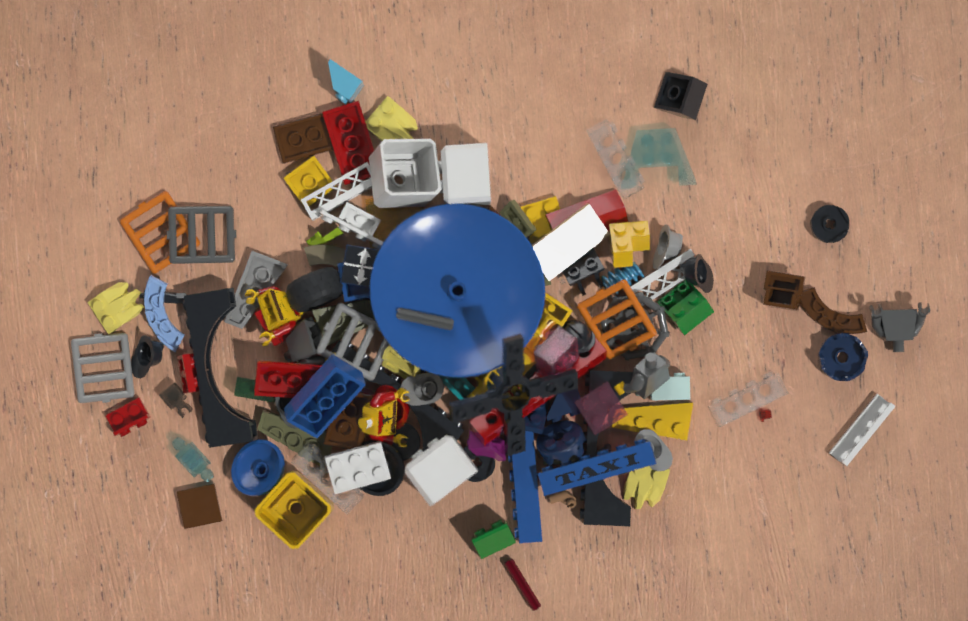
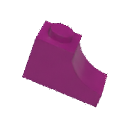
[467,431,506,461]

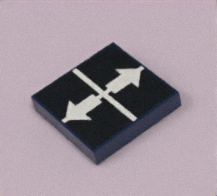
[340,244,379,288]

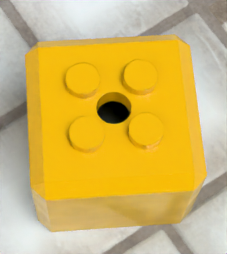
[255,471,334,549]

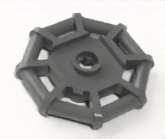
[601,292,670,361]

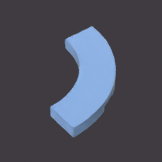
[144,275,185,352]

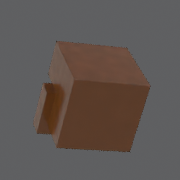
[763,270,806,312]

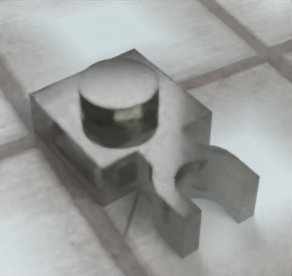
[159,382,193,418]

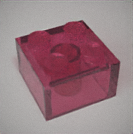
[534,326,579,377]
[574,381,628,435]

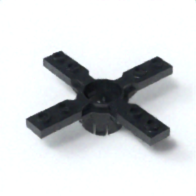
[449,334,578,456]

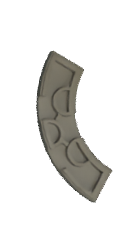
[304,245,346,267]

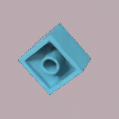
[328,59,364,104]

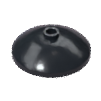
[359,440,405,496]

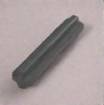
[396,308,454,330]

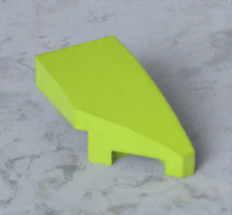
[306,227,344,246]

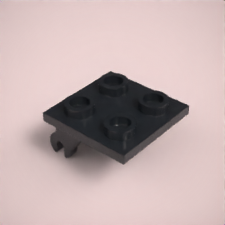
[562,248,605,296]

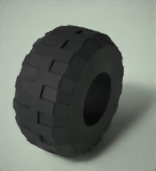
[286,267,343,313]

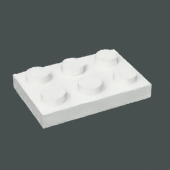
[324,441,391,494]

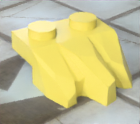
[365,96,418,141]
[88,282,144,335]
[382,345,422,379]
[623,466,670,509]

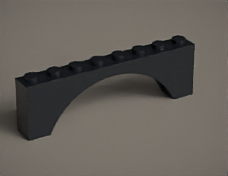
[183,288,258,448]
[331,340,464,452]
[580,370,633,526]

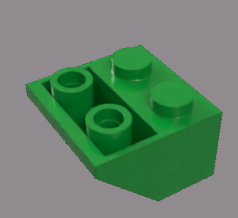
[657,280,714,336]
[471,519,516,559]

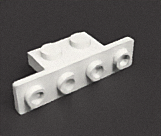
[319,202,384,250]

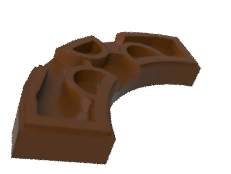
[800,287,867,334]

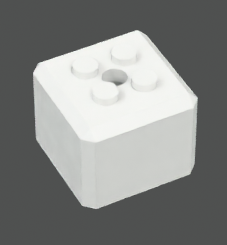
[369,139,441,208]
[438,143,491,206]
[405,435,478,507]

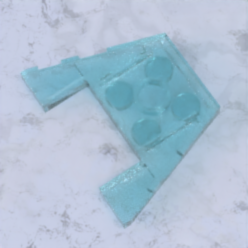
[622,128,697,189]

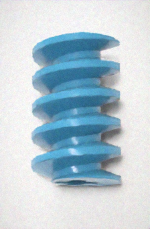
[601,262,645,298]

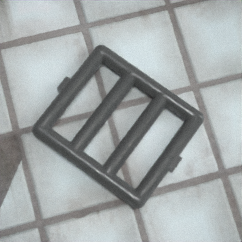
[167,206,237,264]

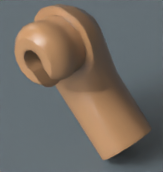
[548,490,577,508]

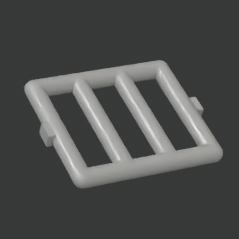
[316,303,389,381]
[71,333,135,403]

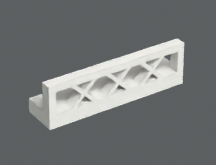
[301,162,372,221]
[631,249,695,306]
[829,394,895,466]

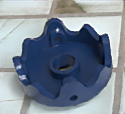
[818,333,868,381]
[536,420,586,465]

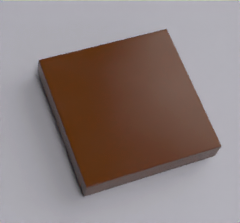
[177,483,223,529]

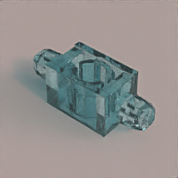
[172,437,214,482]

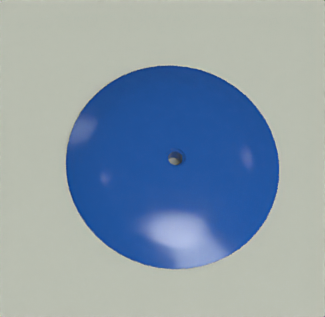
[370,204,545,377]

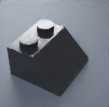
[654,72,708,120]

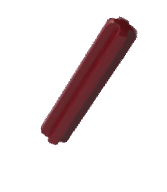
[504,559,541,611]

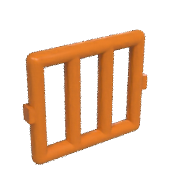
[120,191,200,274]
[577,280,657,359]

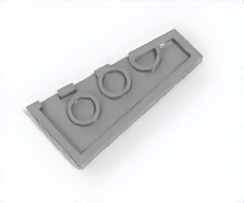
[224,251,288,329]

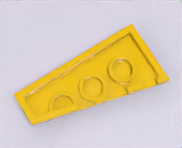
[611,402,693,440]

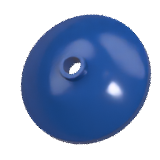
[231,440,285,497]

